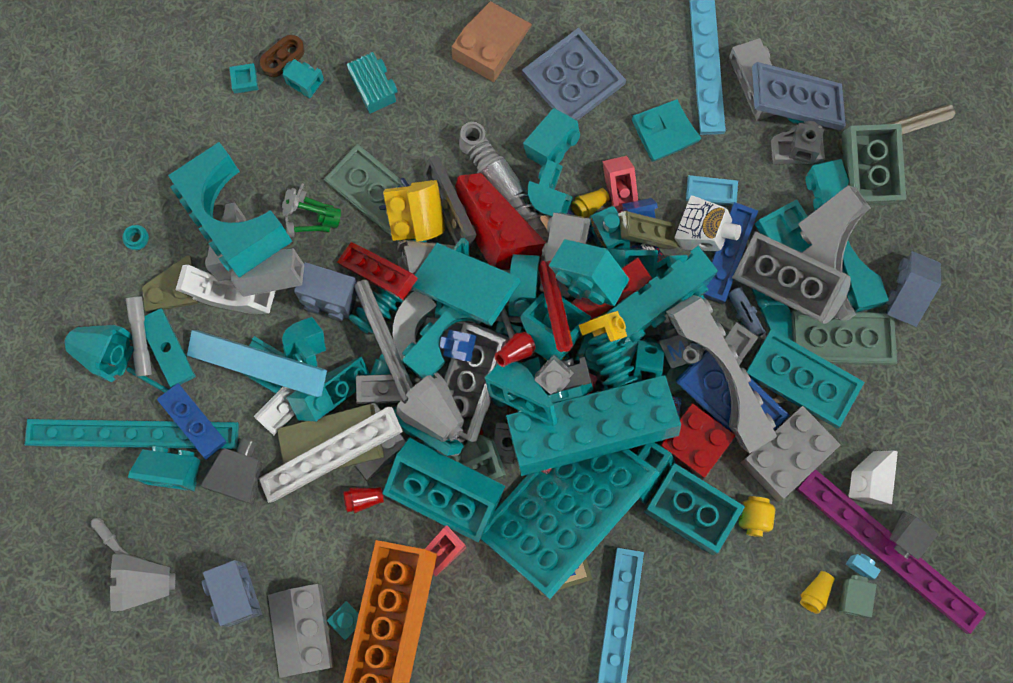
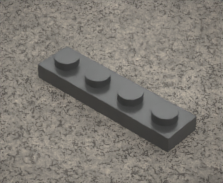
[423,156,476,249]

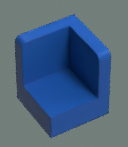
[622,198,658,218]

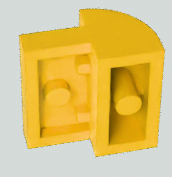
[383,180,445,242]

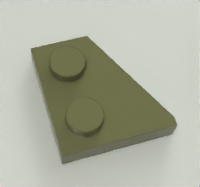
[142,255,198,313]

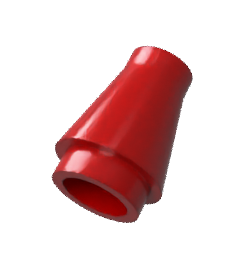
[495,332,535,367]
[343,487,384,514]

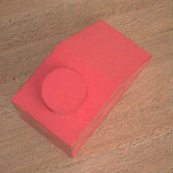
[602,156,638,213]

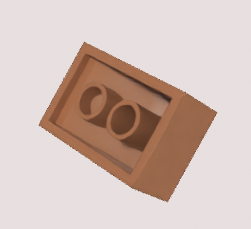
[452,1,532,82]

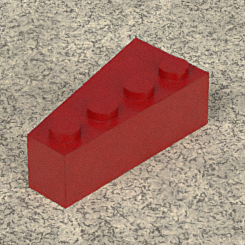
[455,173,546,270]

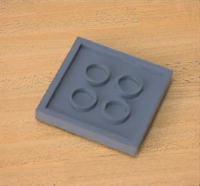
[522,28,626,121]

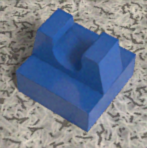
[440,330,476,362]

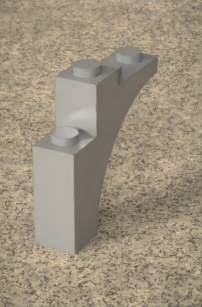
[798,185,871,320]
[205,202,304,297]

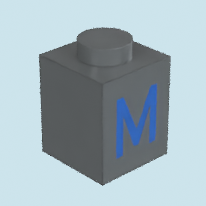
[659,324,696,368]

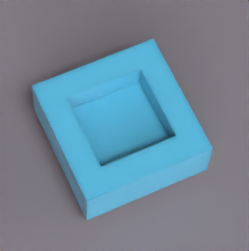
[845,554,881,580]

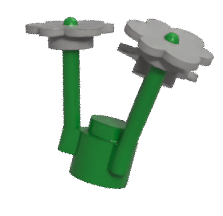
[282,183,341,245]

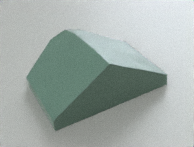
[452,435,506,481]

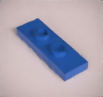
[157,383,227,459]

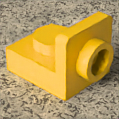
[579,311,627,342]

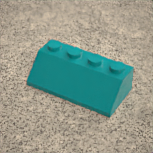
[383,438,506,542]

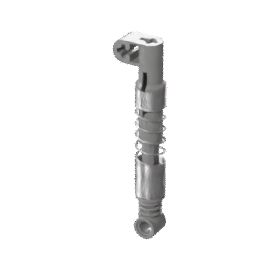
[459,122,568,298]

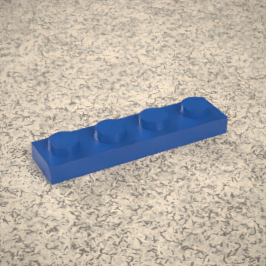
[703,202,758,304]

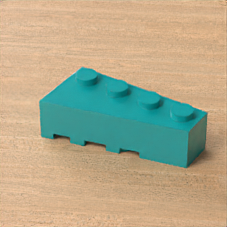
[607,245,718,345]

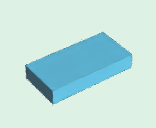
[686,175,738,206]

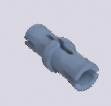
[728,287,766,338]

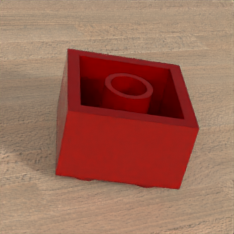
[660,403,736,480]

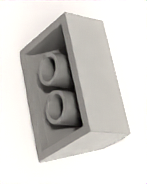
[268,584,334,678]

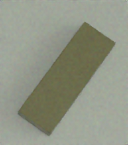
[618,211,678,249]

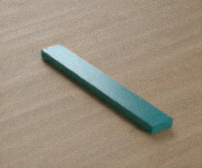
[24,419,239,450]

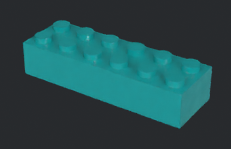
[506,375,681,476]

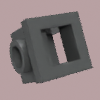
[789,121,824,164]
[561,353,591,391]
[494,423,517,464]

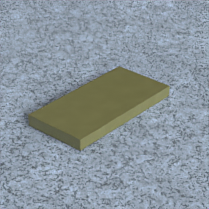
[277,404,384,470]

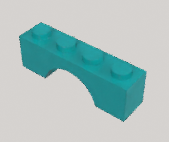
[402,305,482,380]

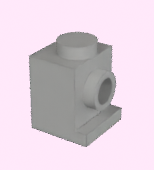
[535,355,574,395]

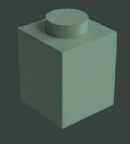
[838,575,877,618]

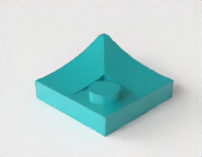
[631,99,701,162]
[755,199,813,253]

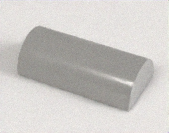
[732,231,851,324]
[444,322,510,442]

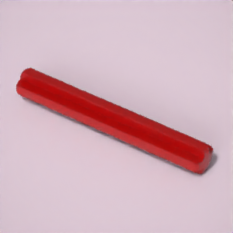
[538,260,573,352]

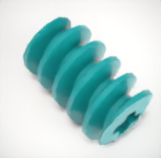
[349,286,404,335]
[588,332,638,389]

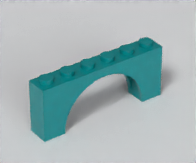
[168,142,293,278]

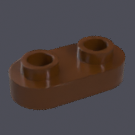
[260,35,305,77]

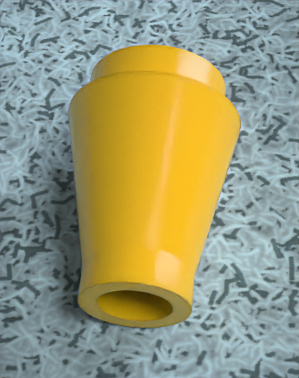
[571,188,610,218]
[800,571,835,614]

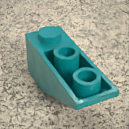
[287,357,370,422]

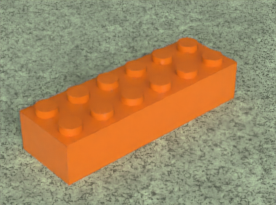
[343,540,437,683]

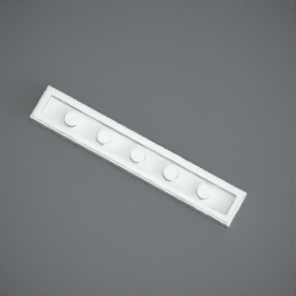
[259,407,403,503]

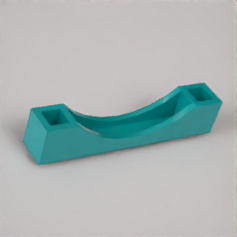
[805,159,889,312]

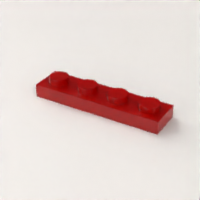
[337,242,418,300]

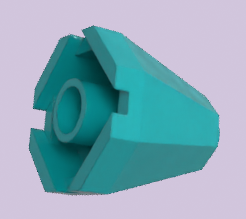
[65,325,134,382]

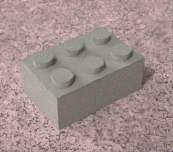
[740,406,840,502]

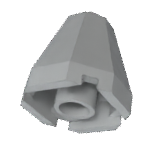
[396,373,464,442]
[110,554,176,611]

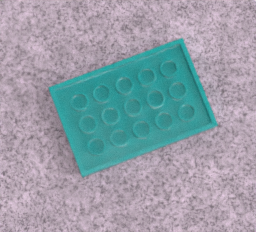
[481,449,660,599]

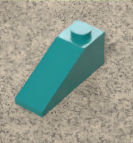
[485,361,557,426]

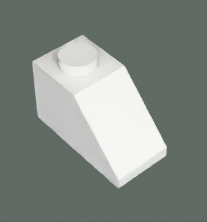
[849,451,898,504]

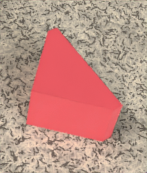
[425,525,466,577]

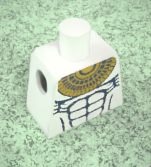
[675,196,741,251]

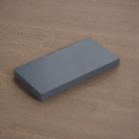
[752,62,846,130]

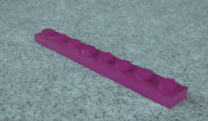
[796,469,986,634]

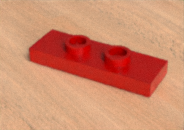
[571,258,652,320]

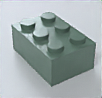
[841,124,906,206]

